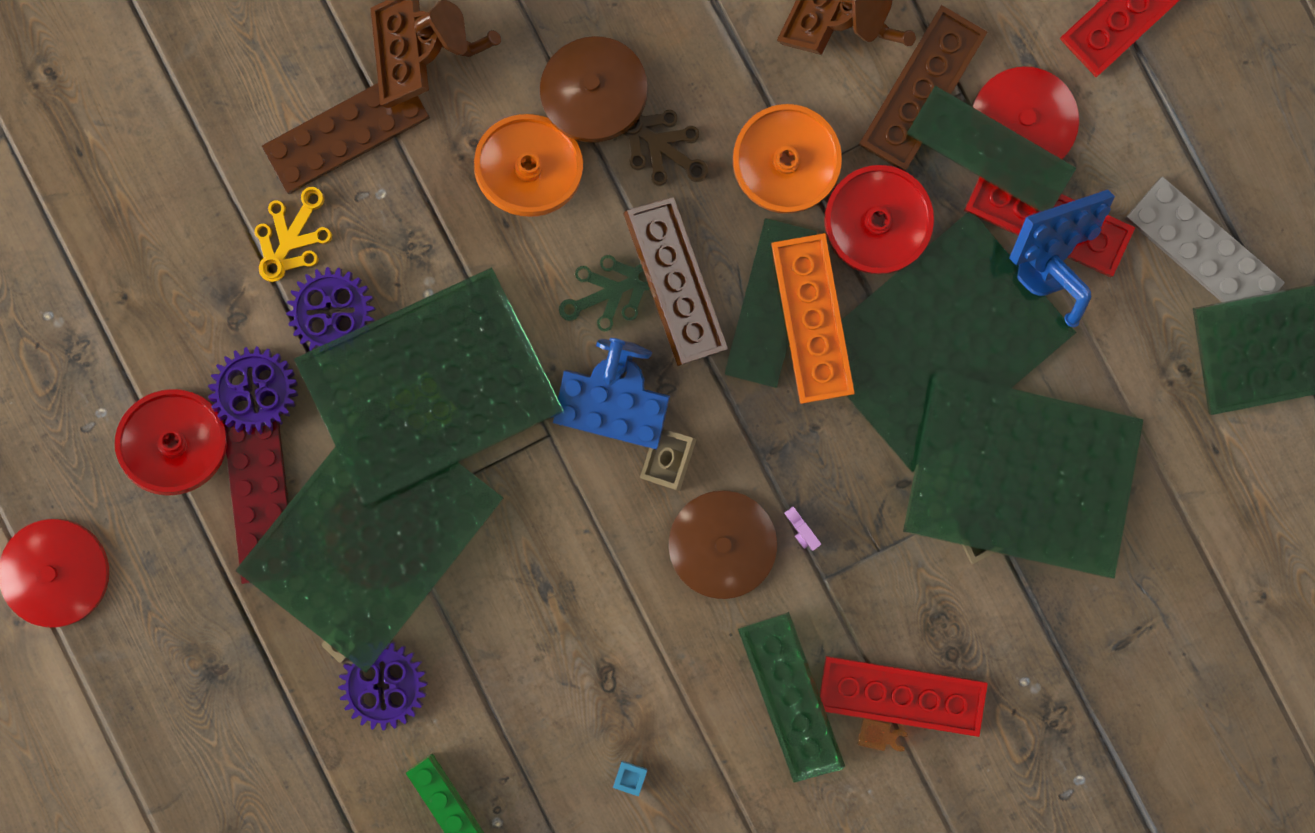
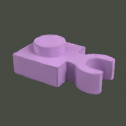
[784,507,821,551]

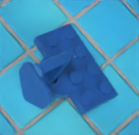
[1009,190,1115,327]
[553,338,670,450]

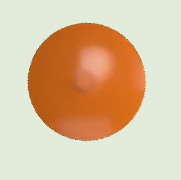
[733,104,842,214]
[474,114,583,217]

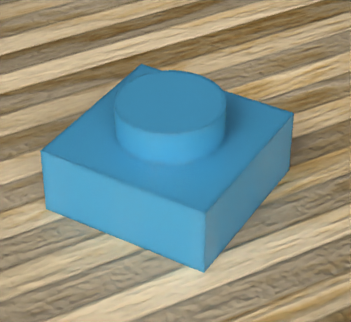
[613,761,647,797]

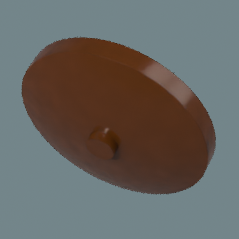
[540,36,648,142]
[669,490,777,599]

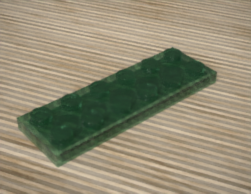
[907,86,1076,212]
[724,218,817,388]
[738,612,845,783]

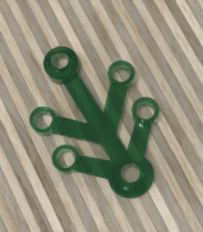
[559,255,650,332]

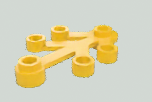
[254,187,332,282]

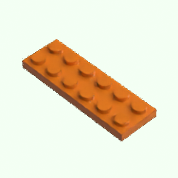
[771,233,855,404]

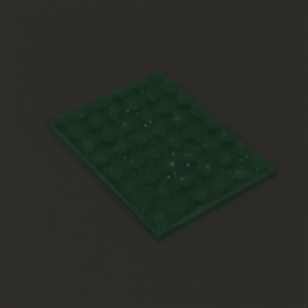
[841,212,1077,473]
[294,267,564,507]
[903,371,1143,579]
[235,398,504,673]

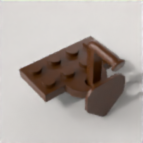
[370,0,501,109]
[777,0,916,55]

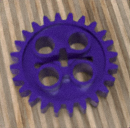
[286,267,376,355]
[208,347,298,435]
[338,641,428,730]

